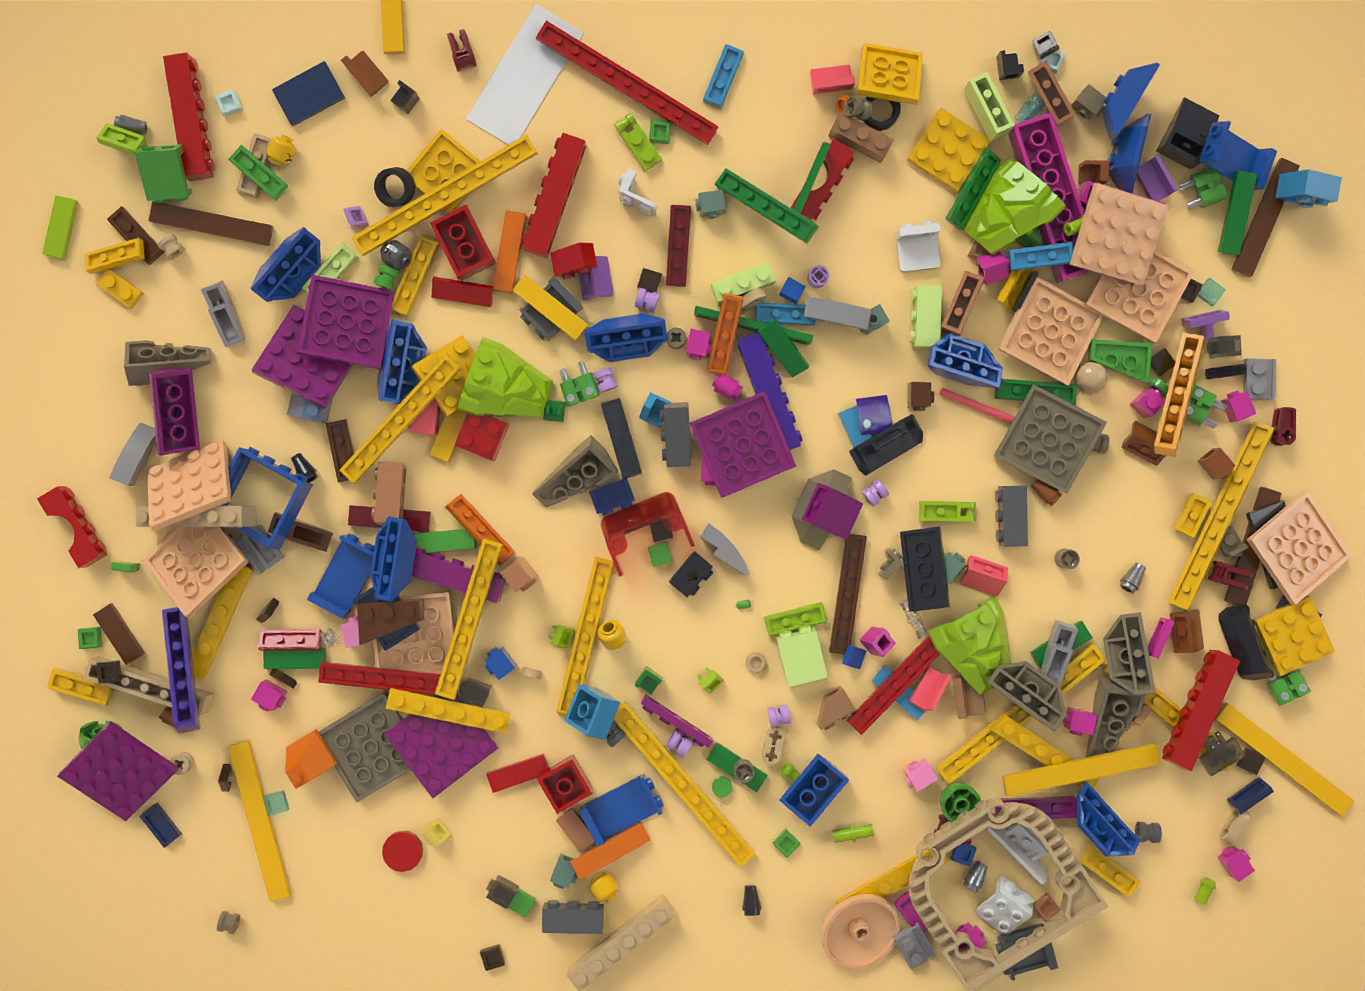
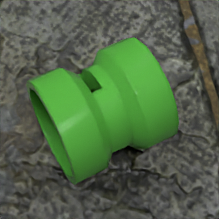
[373,264,399,291]

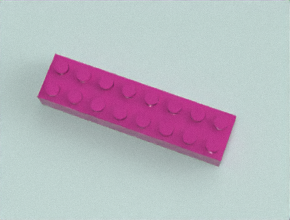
[1008,112,1092,284]

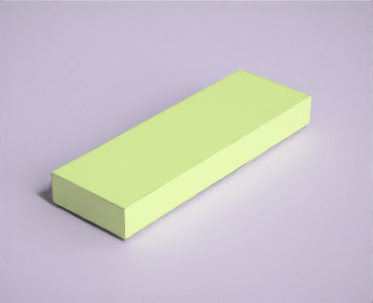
[302,243,358,293]

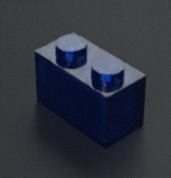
[589,478,635,516]

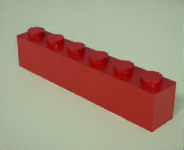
[163,52,215,181]
[521,132,587,259]
[1161,650,1240,771]

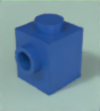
[485,647,517,680]

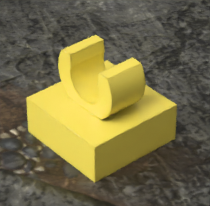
[423,819,451,848]

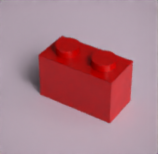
[550,242,597,280]

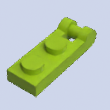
[614,113,662,172]
[919,501,976,522]

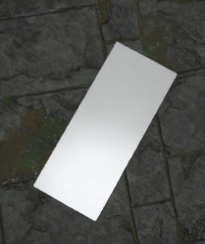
[466,4,583,145]

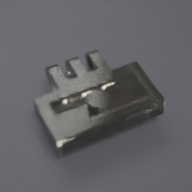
[1198,731,1246,776]

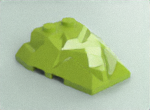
[963,159,1066,255]
[457,337,553,418]
[927,596,1012,695]

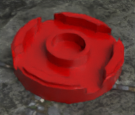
[382,831,423,872]

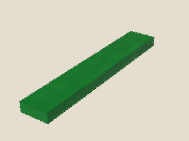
[714,168,819,244]
[694,306,814,345]

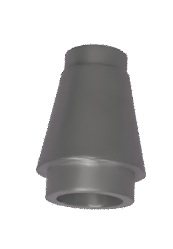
[114,114,147,134]
[1120,563,1146,594]
[963,861,988,893]

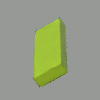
[42,195,78,260]
[763,602,827,636]

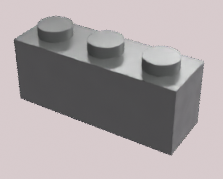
[660,402,691,467]
[995,486,1028,547]
[542,900,604,934]

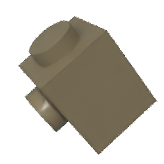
[1071,84,1105,120]

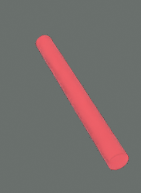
[939,387,1015,424]

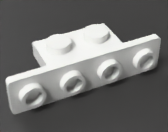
[986,823,1048,884]

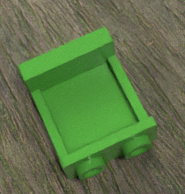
[135,144,193,203]

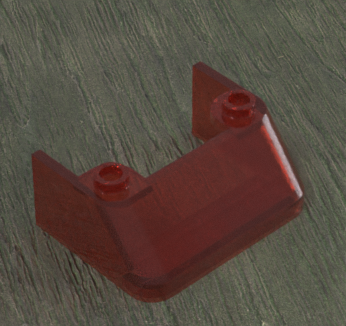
[600,492,695,577]

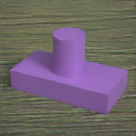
[1181,309,1230,339]

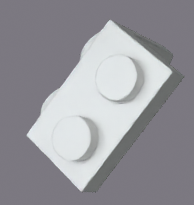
[618,168,657,216]
[895,221,941,272]
[976,876,1034,935]

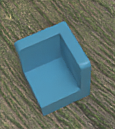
[639,392,672,428]

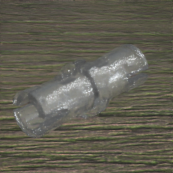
[899,599,928,639]

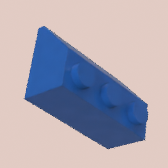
[779,753,849,827]

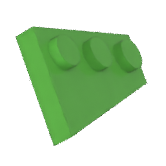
[1088,339,1152,384]

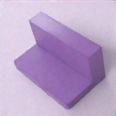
[1136,155,1178,201]
[579,256,614,300]

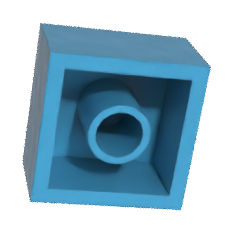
[1275,169,1342,208]
[564,683,620,740]

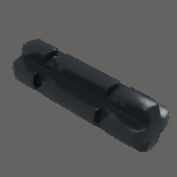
[1205,364,1247,379]

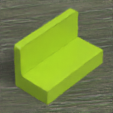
[96,123,147,156]

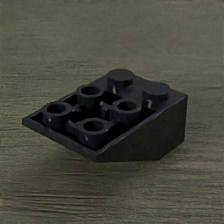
[1156,97,1220,169]

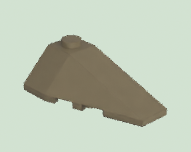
[124,340,211,386]
[532,435,618,507]
[1086,677,1146,757]

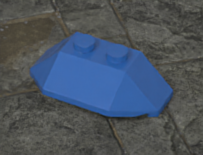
[1102,62,1161,140]
[1107,113,1152,193]
[250,227,321,302]
[584,313,668,362]
[377,320,427,404]
[927,333,1003,388]
[370,516,417,601]
[1076,782,1140,857]

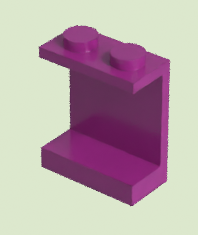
[801,483,863,540]

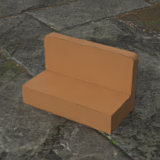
[953,675,986,719]

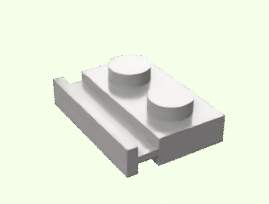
[1243,358,1276,400]
[235,524,285,574]
[892,922,936,969]

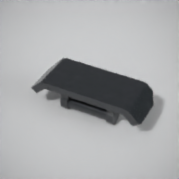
[849,414,923,476]
[1218,604,1274,680]

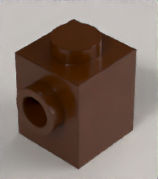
[907,382,935,411]

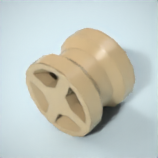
[157,234,185,260]
[169,752,194,775]

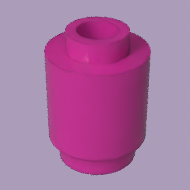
[712,374,743,401]

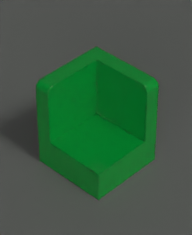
[635,666,663,694]

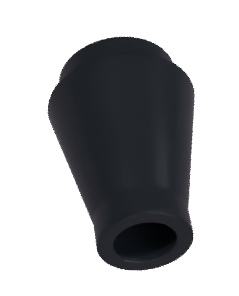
[291,453,318,483]
[742,885,762,916]

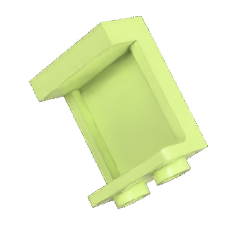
[776,626,828,687]

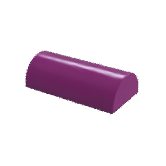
[149,368,200,456]

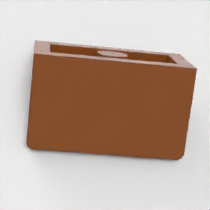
[341,51,389,97]
[1121,421,1166,466]
[1169,609,1204,653]

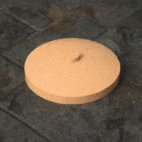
[821,894,900,969]

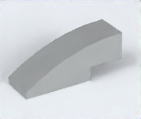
[201,280,245,347]
[804,296,872,330]
[109,422,156,486]
[700,523,750,576]
[1041,619,1078,685]

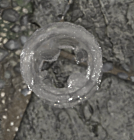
[321,628,340,648]

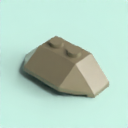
[791,469,852,550]
[1103,612,1156,696]
[987,661,1067,732]

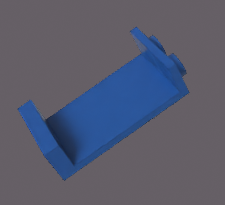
[1199,121,1277,190]
[307,533,375,619]
[579,774,664,847]

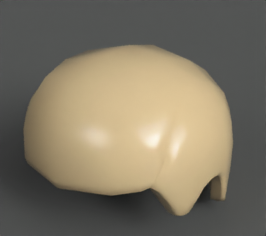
[1076,362,1108,394]

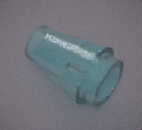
[1015,94,1045,123]

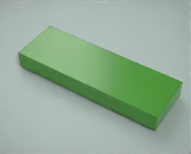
[228,145,289,201]
[414,529,476,553]

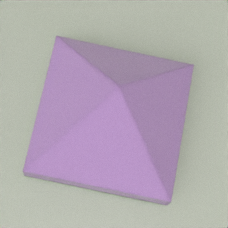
[343,206,368,228]

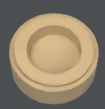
[746,652,766,673]
[521,667,542,679]

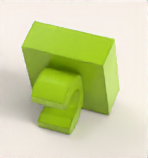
[548,625,575,649]
[697,667,724,694]

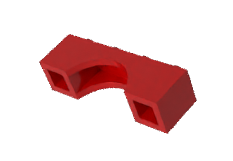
[790,138,854,221]
[37,486,108,569]

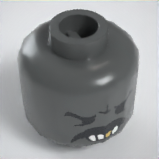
[380,240,411,270]

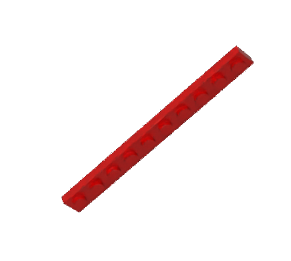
[536,20,719,145]

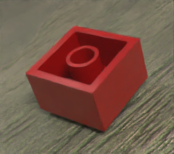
[454,413,510,461]
[537,754,594,814]

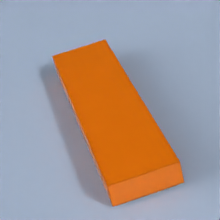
[492,210,526,294]
[707,293,744,375]
[445,494,516,566]
[570,822,651,880]

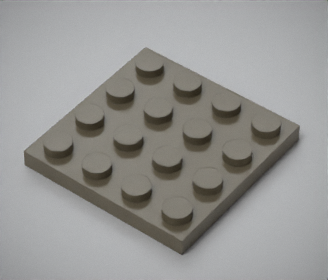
[994,385,1107,494]
[319,691,411,803]

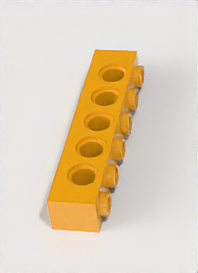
[1154,333,1204,457]

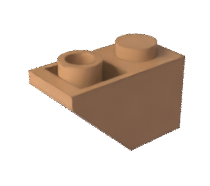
[817,686,856,730]

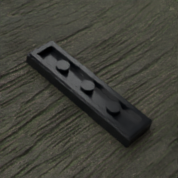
[601,398,642,480]

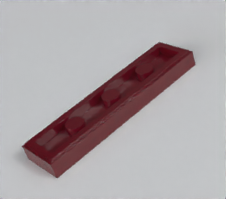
[666,204,691,287]
[348,505,431,532]

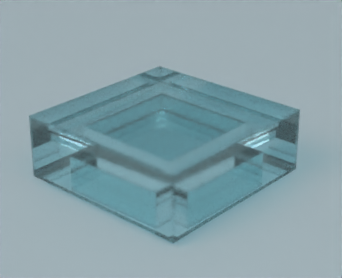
[1197,278,1226,306]
[263,790,289,816]

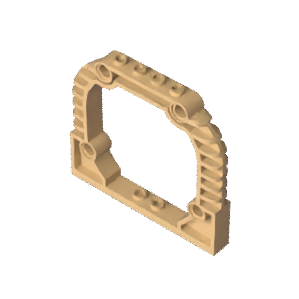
[908,797,1109,991]

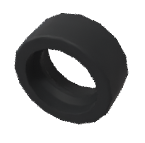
[864,97,901,131]
[374,167,416,208]

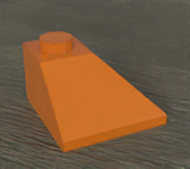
[285,729,338,789]

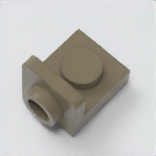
[1219,526,1249,558]
[878,548,904,580]

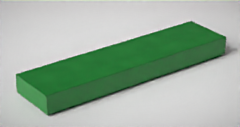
[793,142,831,214]
[945,149,1001,230]
[1218,171,1257,255]
[994,379,1077,405]

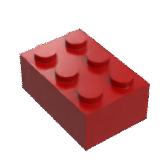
[430,205,496,281]

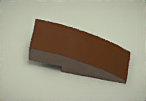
[268,512,333,552]

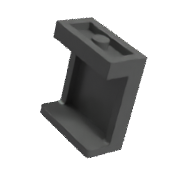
[519,276,583,341]
[995,923,1058,981]

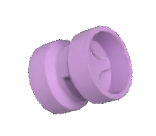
[807,265,829,288]
[634,288,659,313]
[593,367,618,393]
[861,479,890,507]
[767,704,791,728]
[665,730,693,758]

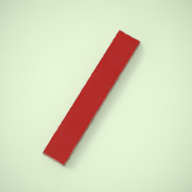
[846,635,940,735]
[318,661,441,695]

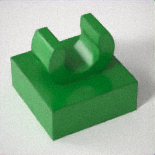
[543,400,566,422]

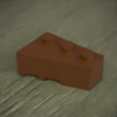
[357,598,425,646]

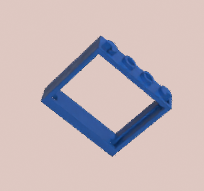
[220,447,313,550]

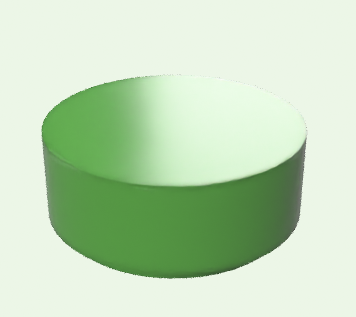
[1149,377,1169,396]
[712,776,732,798]

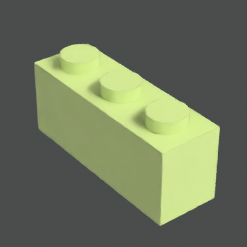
[964,72,1015,143]
[711,262,776,305]
[909,285,942,349]

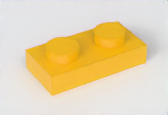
[97,269,144,309]
[1174,493,1212,538]

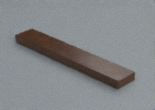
[1232,158,1300,277]
[148,201,273,246]
[1224,487,1282,605]
[829,534,867,654]

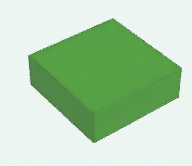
[649,120,671,144]
[647,542,672,567]
[111,561,140,572]
[78,627,102,649]
[772,829,801,858]
[508,889,536,917]

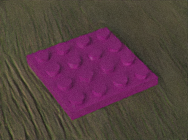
[297,275,394,370]
[251,304,353,409]
[689,391,796,498]
[384,693,498,799]
[57,721,179,821]

